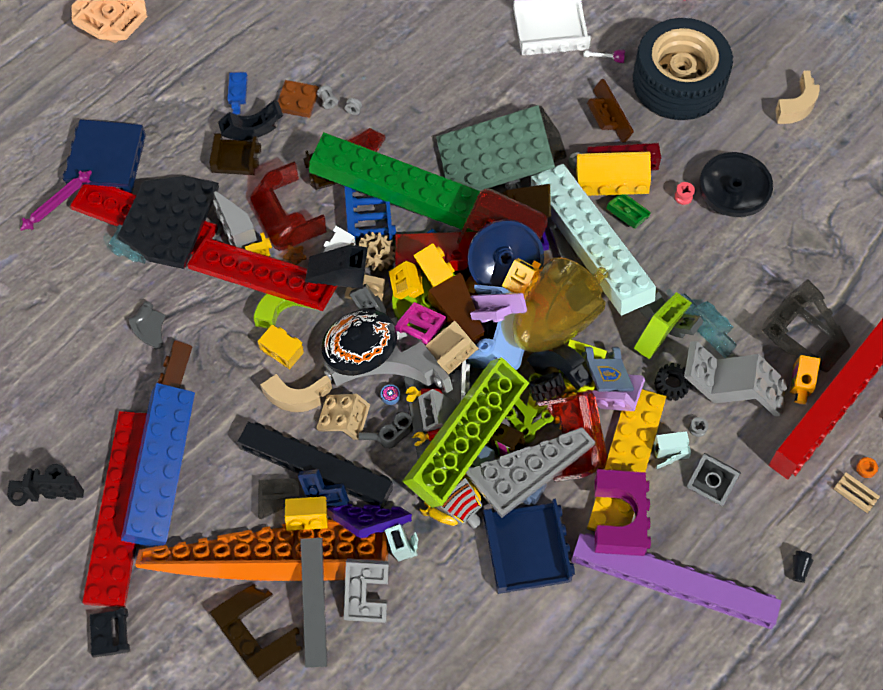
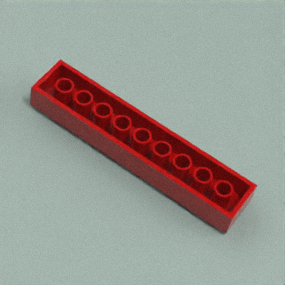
[768,318,883,480]

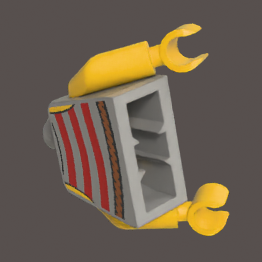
[419,475,482,529]

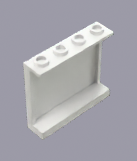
[513,0,591,55]

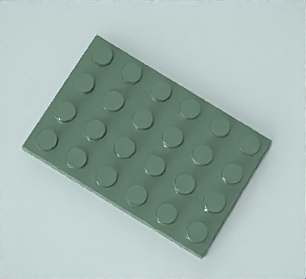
[436,105,555,191]

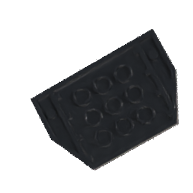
[118,176,219,269]

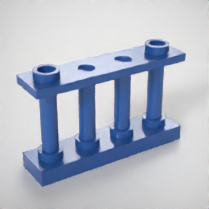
[344,186,396,246]

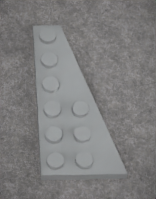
[465,428,595,518]

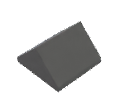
[687,453,741,507]

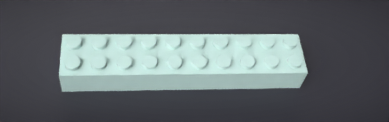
[531,164,656,316]

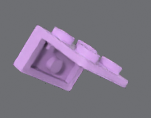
[590,374,645,411]

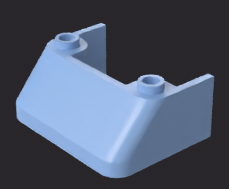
[466,285,535,370]

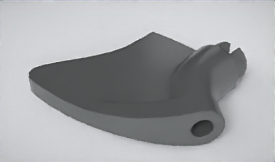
[128,301,166,349]

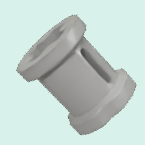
[317,85,338,109]

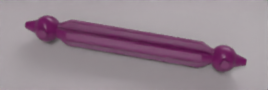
[20,170,92,231]

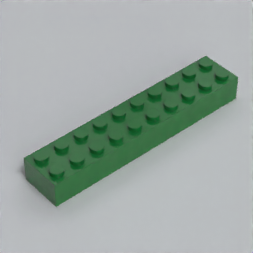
[309,132,495,232]

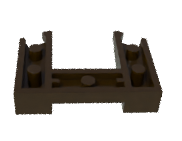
[209,584,302,682]

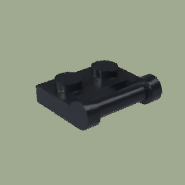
[90,609,130,658]

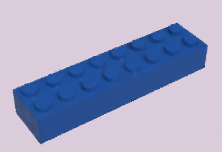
[121,383,195,547]

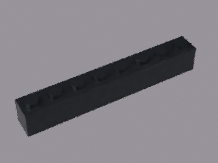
[237,421,393,509]

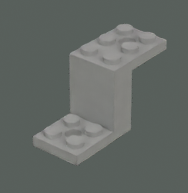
[684,341,787,416]

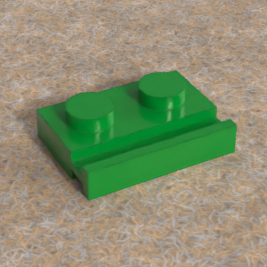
[606,194,651,229]

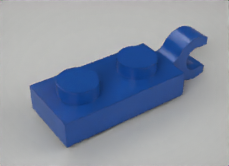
[228,72,248,114]

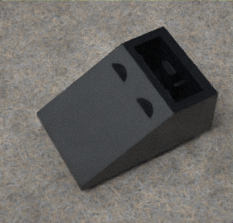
[305,245,368,289]

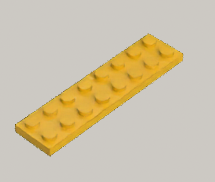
[587,389,667,531]

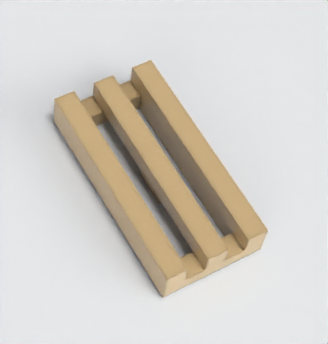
[834,473,880,514]

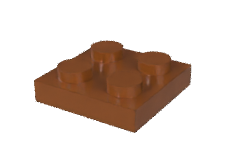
[278,80,319,118]

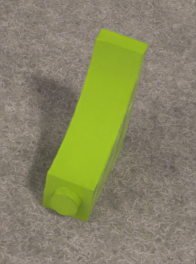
[634,292,692,359]

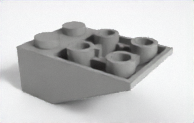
[213,191,257,249]

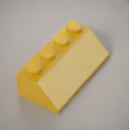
[575,152,651,196]

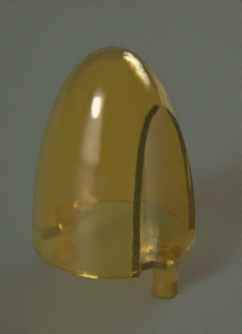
[512,258,609,352]

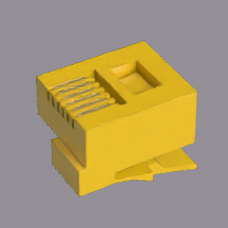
[502,258,541,298]
[389,261,424,299]

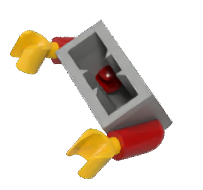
[406,386,456,446]

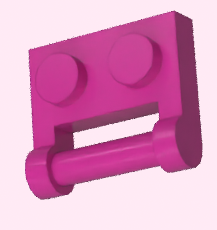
[395,302,447,345]

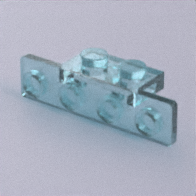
[681,293,737,358]

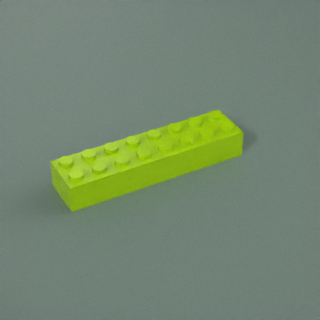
[402,357,529,508]

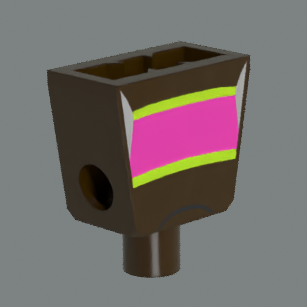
[488,423,526,456]

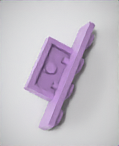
[470,293,527,323]

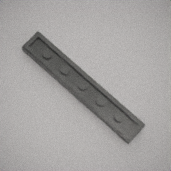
[301,538,328,668]

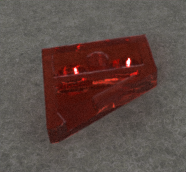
[348,128,385,152]

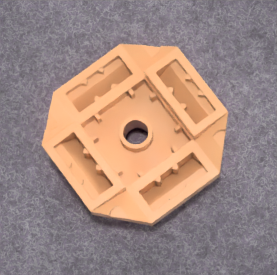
[71,0,147,43]

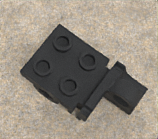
[8,464,84,506]

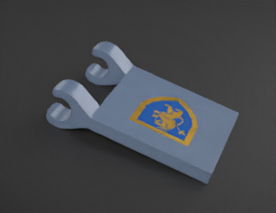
[581,347,634,392]

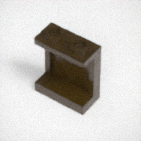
[209,133,261,175]

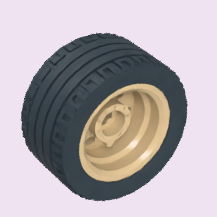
[632,18,733,120]

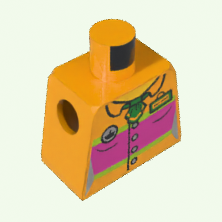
[790,355,820,404]

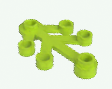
[505,373,558,444]

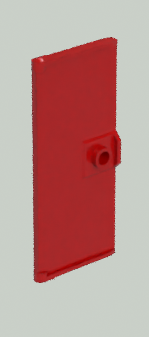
[395,232,477,271]

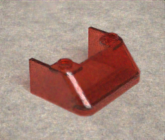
[250,161,327,251]
[456,188,548,244]
[537,390,608,482]

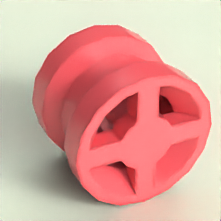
[675,182,695,205]

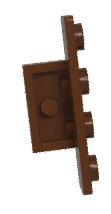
[587,79,634,143]
[157,340,192,388]

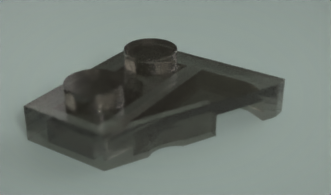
[258,478,300,519]

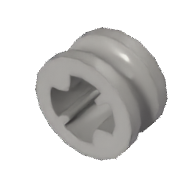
[345,98,362,115]
[689,417,709,437]

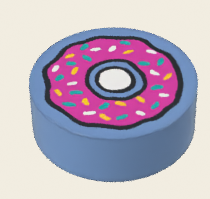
[381,384,400,405]

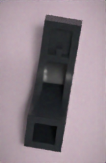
[218,100,283,140]
[527,343,593,391]

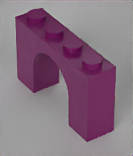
[594,469,651,556]

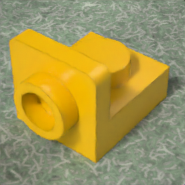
[245,232,272,257]

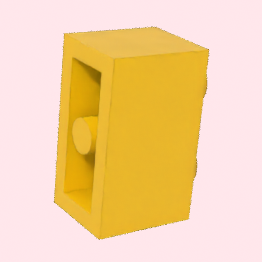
[414,244,455,287]
[258,325,304,370]
[285,496,328,531]

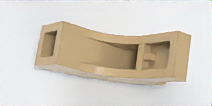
[775,71,820,124]
[260,374,332,412]

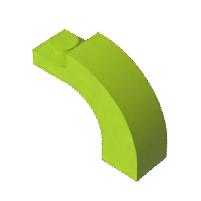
[253,294,314,328]

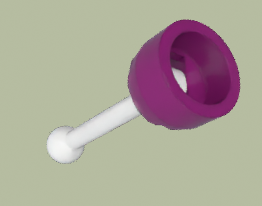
[583,49,625,63]

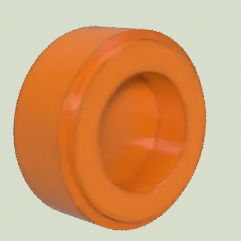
[856,457,878,478]

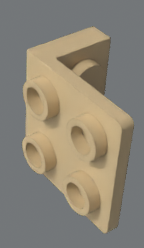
[426,321,478,374]
[316,394,370,440]

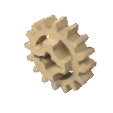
[358,232,396,271]

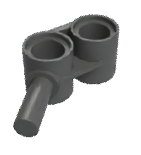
[359,412,412,449]

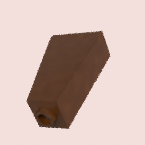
[428,273,484,345]

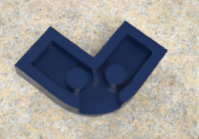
[298,469,349,507]

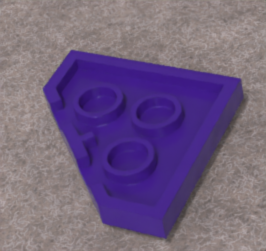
[327,504,412,538]

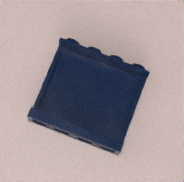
[63,119,146,193]
[483,498,575,594]

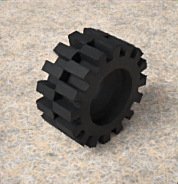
[654,363,691,401]
[528,372,566,401]

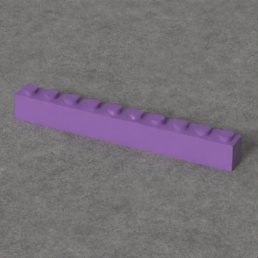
[571,533,782,629]

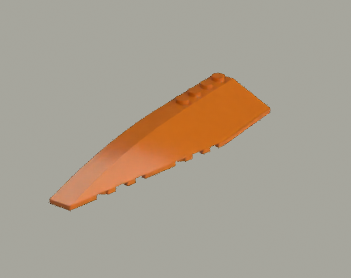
[135,519,388,581]

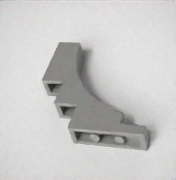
[323,341,453,393]

